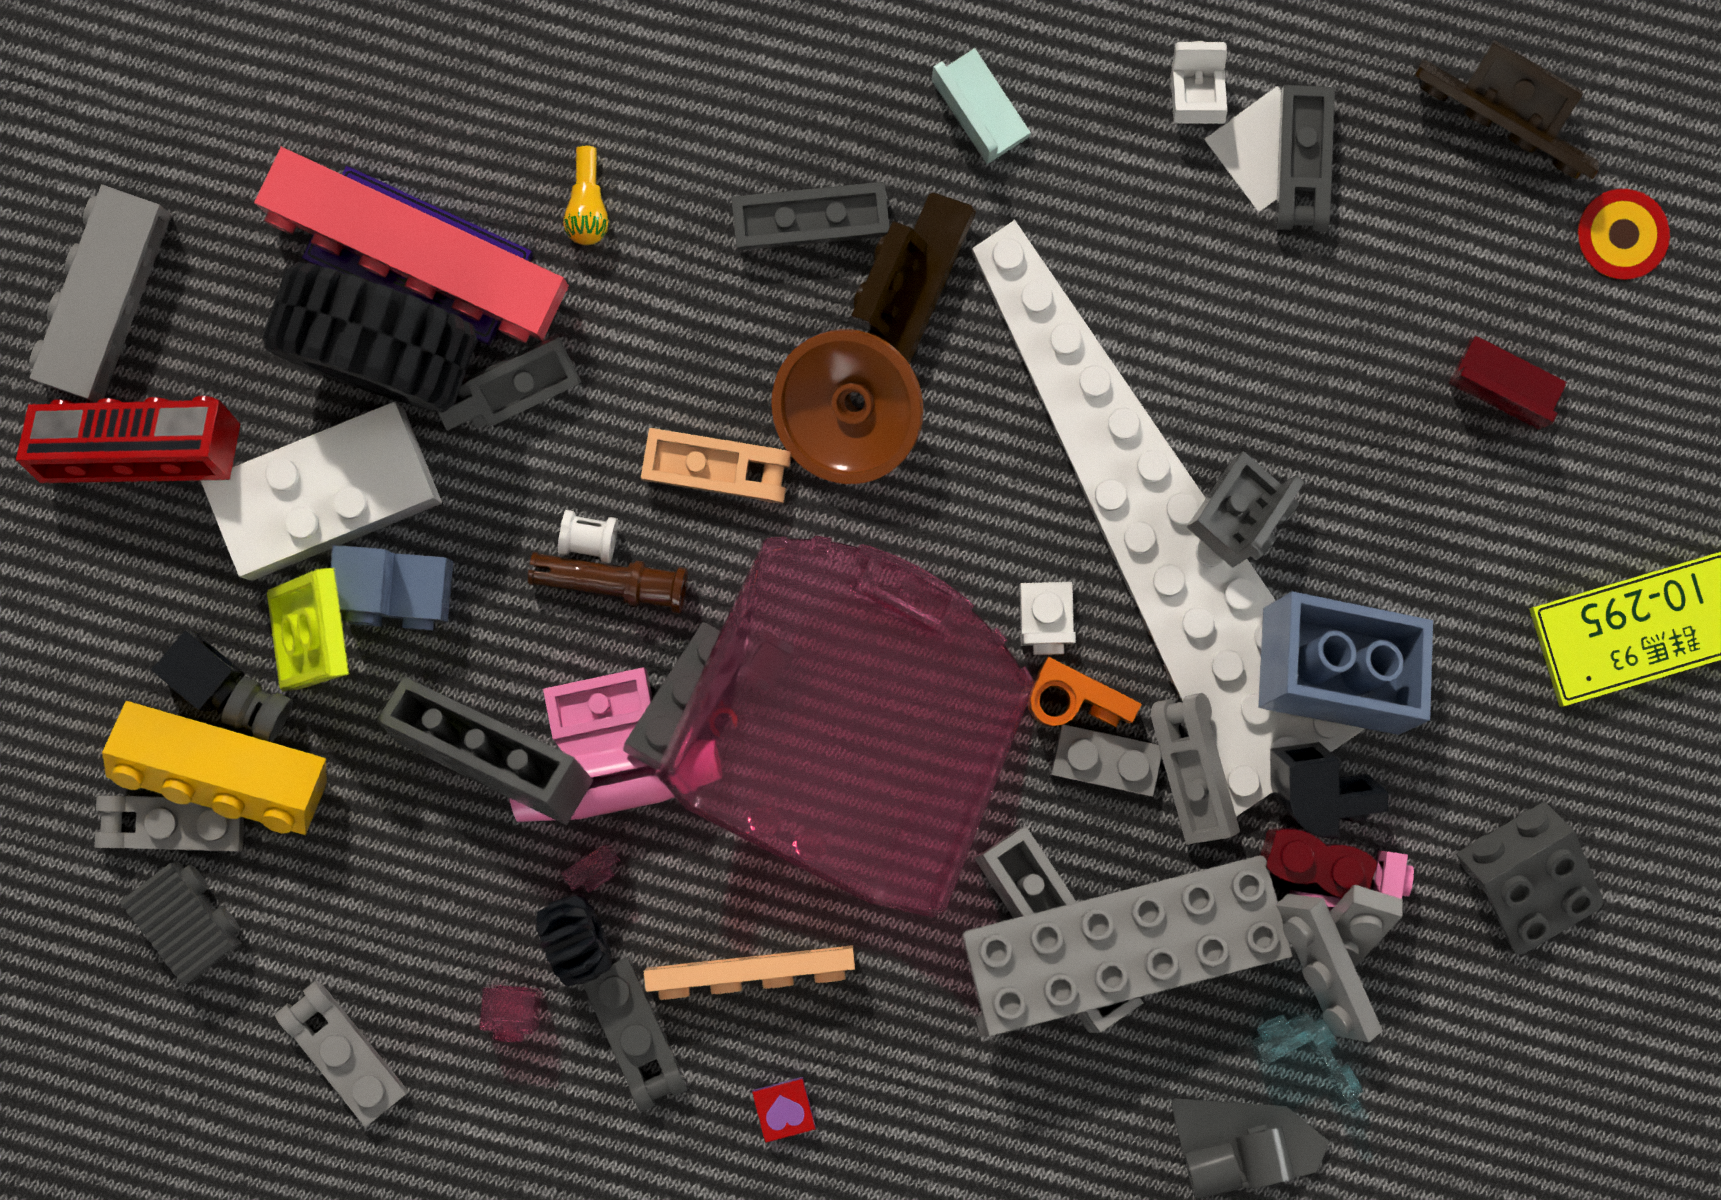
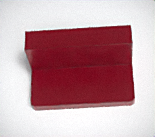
[1449,335,1567,430]

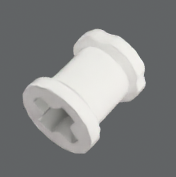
[558,510,618,564]

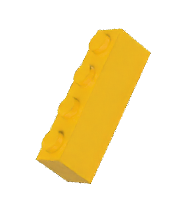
[102,701,327,835]

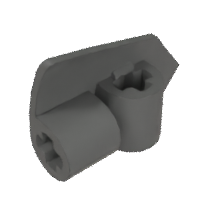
[1171,1098,1330,1199]

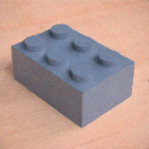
[1258,591,1433,735]

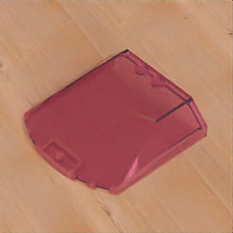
[656,536,1035,917]

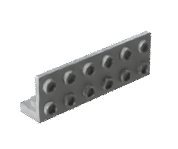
[962,855,1293,1037]

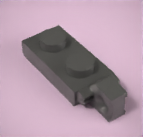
[437,334,581,431]

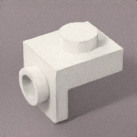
[1171,41,1227,124]

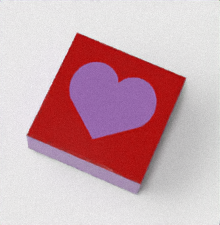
[752,1077,816,1143]

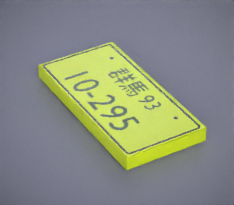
[1529,552,1721,707]

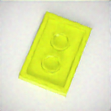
[267,568,349,692]

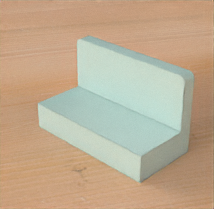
[932,48,1031,164]

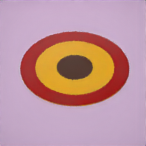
[1578,189,1670,279]

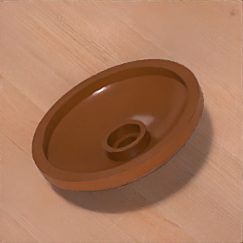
[771,329,924,484]

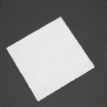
[1204,86,1281,212]

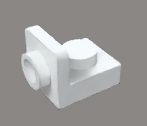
[1020,582,1076,655]

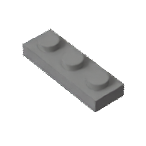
[1275,894,1383,1042]

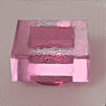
[561,843,621,893]

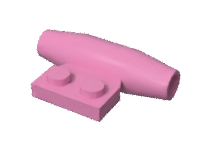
[509,667,721,822]

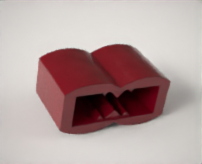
[1260,828,1378,898]

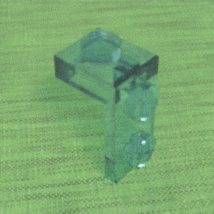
[1249,1012,1363,1113]

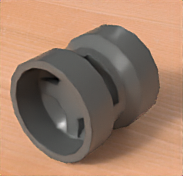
[221,676,293,743]

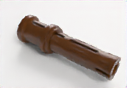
[528,552,688,614]

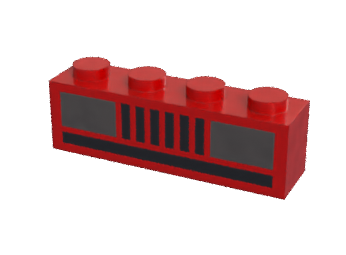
[16,396,241,483]

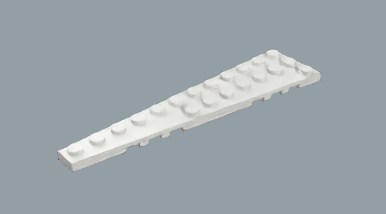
[972,220,1364,817]

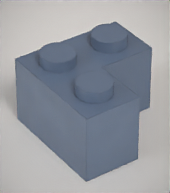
[331,545,453,631]

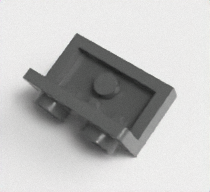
[1187,451,1304,568]

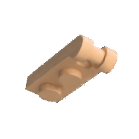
[641,428,792,504]

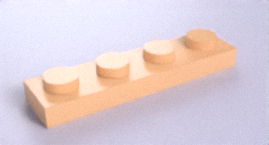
[644,945,855,1000]

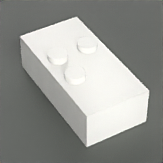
[201,401,442,581]

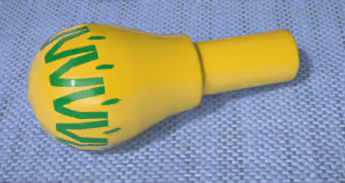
[563,146,609,245]

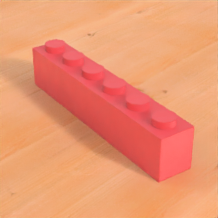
[254,147,569,343]

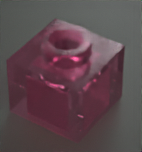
[479,984,541,1042]

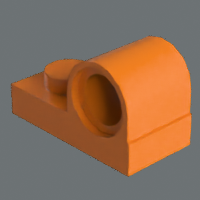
[1028,657,1142,727]

